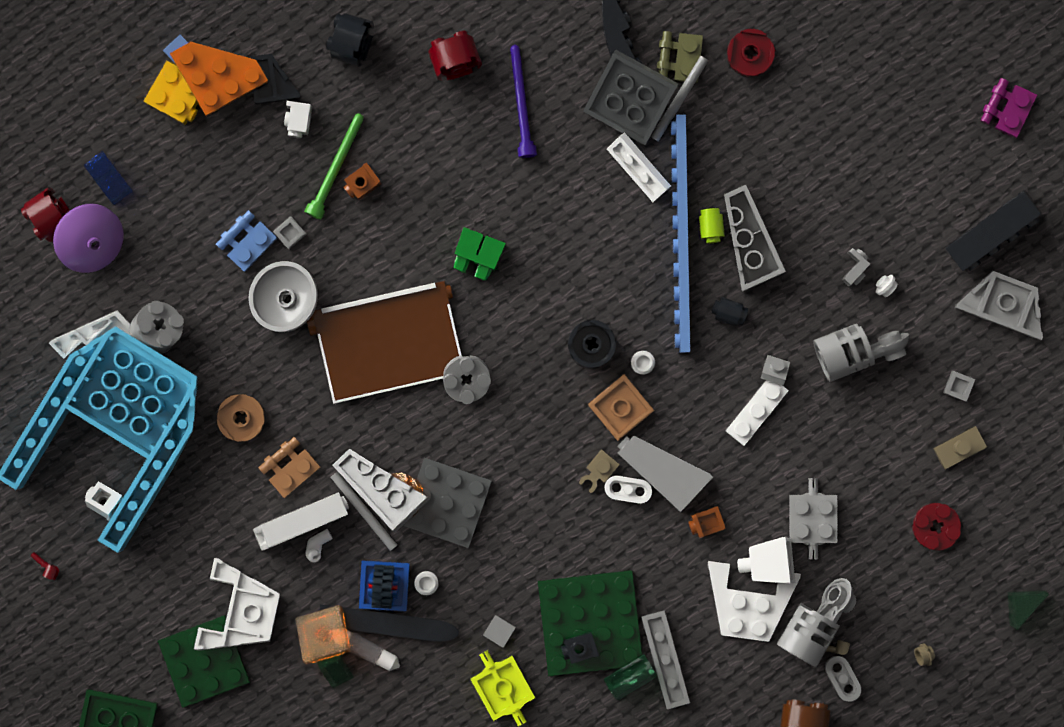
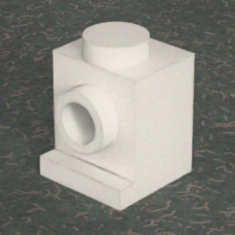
[284,101,312,138]
[85,481,123,521]

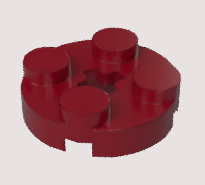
[727,29,775,77]
[912,503,961,550]

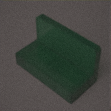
[604,655,657,700]

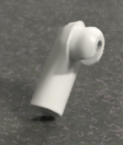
[305,529,333,562]

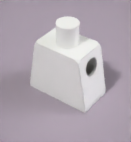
[738,537,795,583]

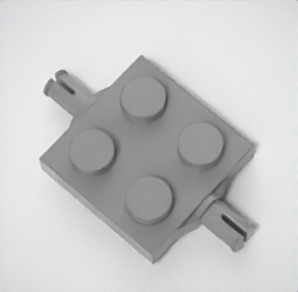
[789,478,837,560]

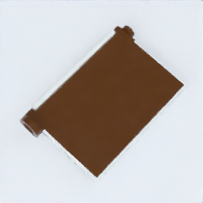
[307,281,461,404]

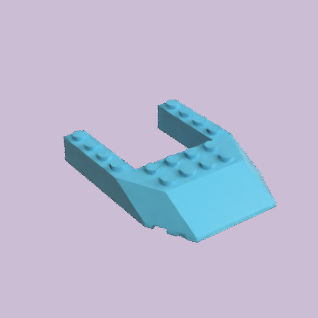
[0,326,198,553]

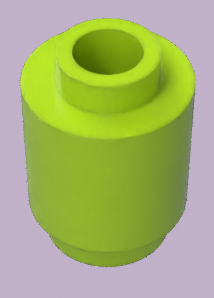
[699,208,725,243]

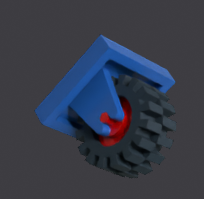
[359,560,410,611]

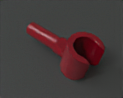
[30,552,59,580]

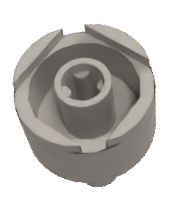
[129,301,184,354]

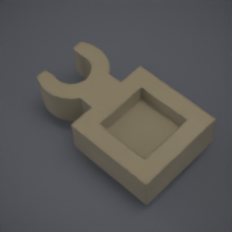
[579,449,620,493]

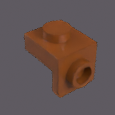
[688,506,726,538]

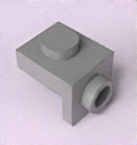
[842,248,870,286]

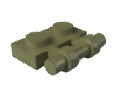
[656,31,703,83]

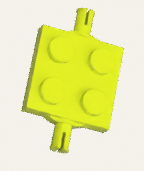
[471,650,535,726]

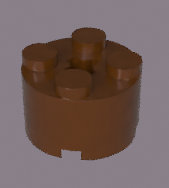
[780,700,831,727]

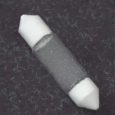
[331,628,400,671]

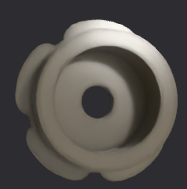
[914,643,935,666]

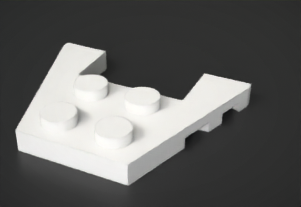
[49,310,131,359]
[194,558,280,651]
[708,561,801,642]

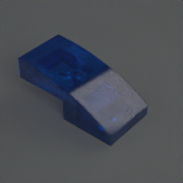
[84,151,133,205]

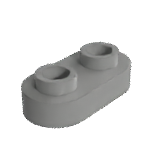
[825,656,861,702]

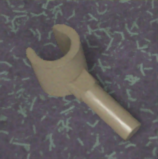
[825,640,850,655]

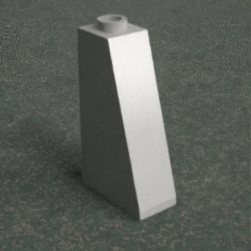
[617,436,713,512]

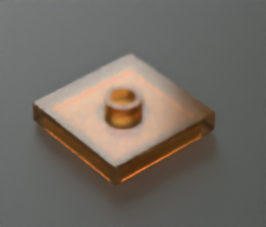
[295,605,350,665]

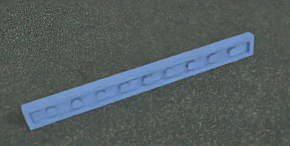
[671,115,690,353]

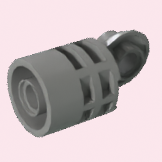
[813,324,909,382]
[777,578,856,667]

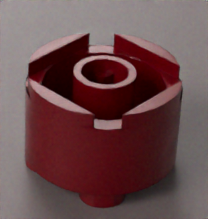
[428,30,482,81]
[21,187,70,242]

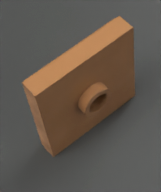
[587,374,654,441]

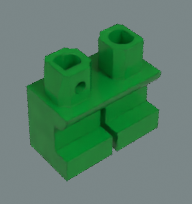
[454,227,506,281]

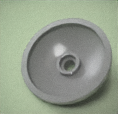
[249,261,318,332]

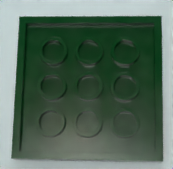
[538,570,643,676]

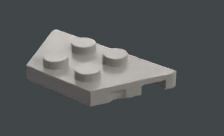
[955,271,1043,340]

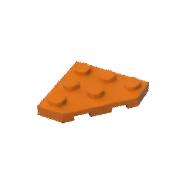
[170,42,268,116]

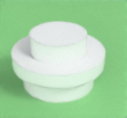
[876,275,898,297]
[631,351,655,375]
[415,571,438,595]

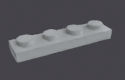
[641,610,690,709]

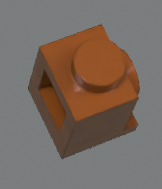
[344,162,382,200]

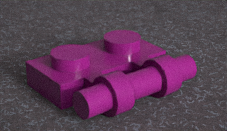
[980,78,1037,138]

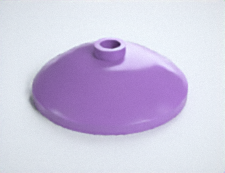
[53,204,124,273]

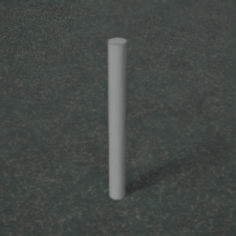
[651,56,709,142]
[330,472,397,551]

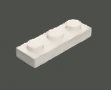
[607,132,671,202]
[726,380,789,446]

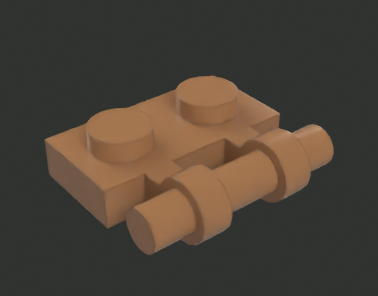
[258,437,321,498]

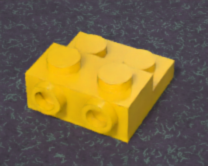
[144,61,198,125]

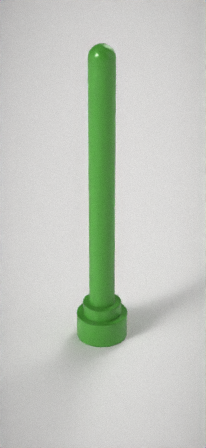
[304,113,363,220]

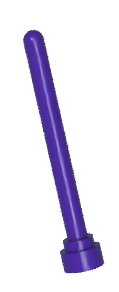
[510,45,537,158]

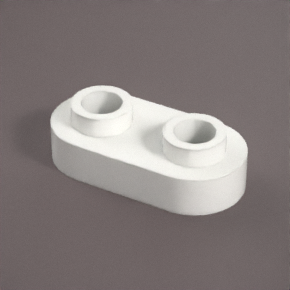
[604,476,652,503]

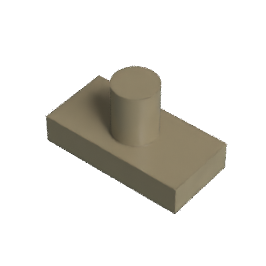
[933,426,987,469]

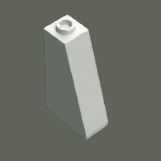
[253,492,349,551]

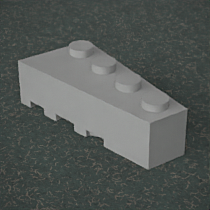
[724,185,786,291]

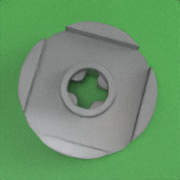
[443,355,491,404]

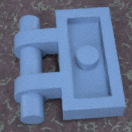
[216,210,278,272]

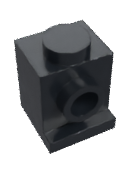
[561,631,599,664]

